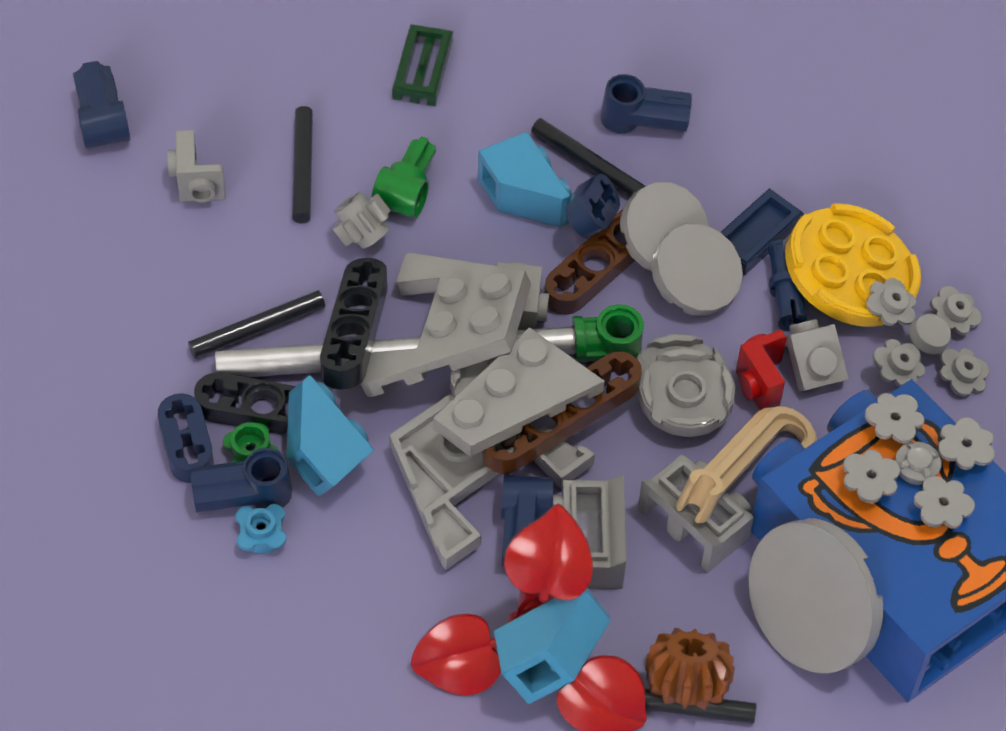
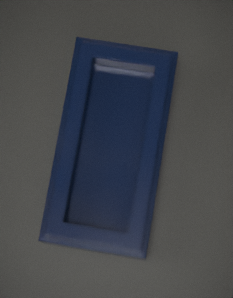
[721,188,804,275]

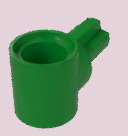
[371,137,436,219]

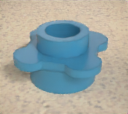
[236,504,287,554]

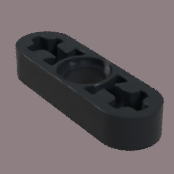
[194,373,296,435]

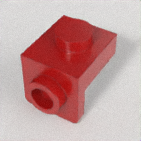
[735,330,787,410]

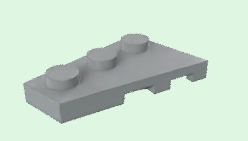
[433,327,605,457]

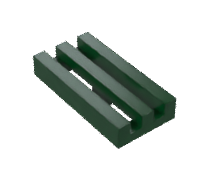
[392,24,453,106]

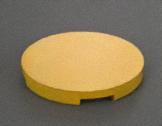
[785,203,921,327]

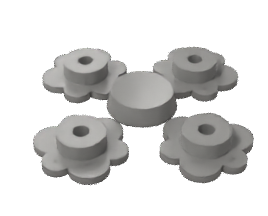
[866,278,989,397]
[843,393,995,529]

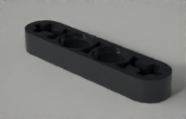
[320,258,388,390]

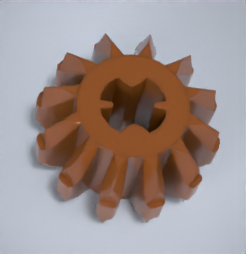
[645,628,735,710]

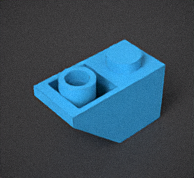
[478,132,572,227]
[286,375,374,497]
[494,588,611,704]

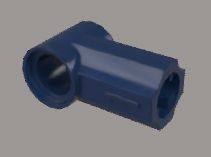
[73,61,130,148]
[600,74,692,133]
[190,448,293,513]
[501,475,553,567]

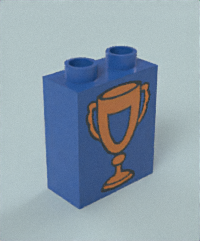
[751,379,1006,702]

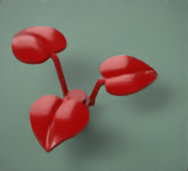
[411,504,647,731]

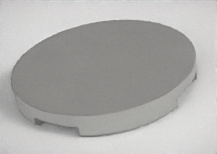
[748,518,883,673]

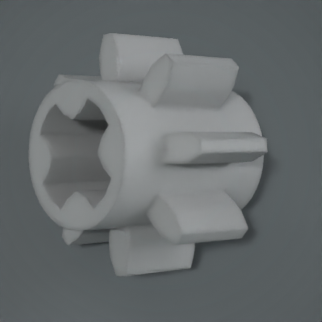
[332,191,391,249]

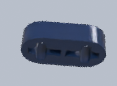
[566,173,620,239]
[158,393,214,483]

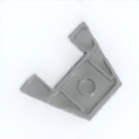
[360,253,531,397]
[389,392,595,570]

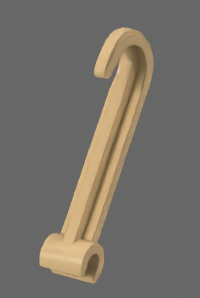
[676,406,817,523]

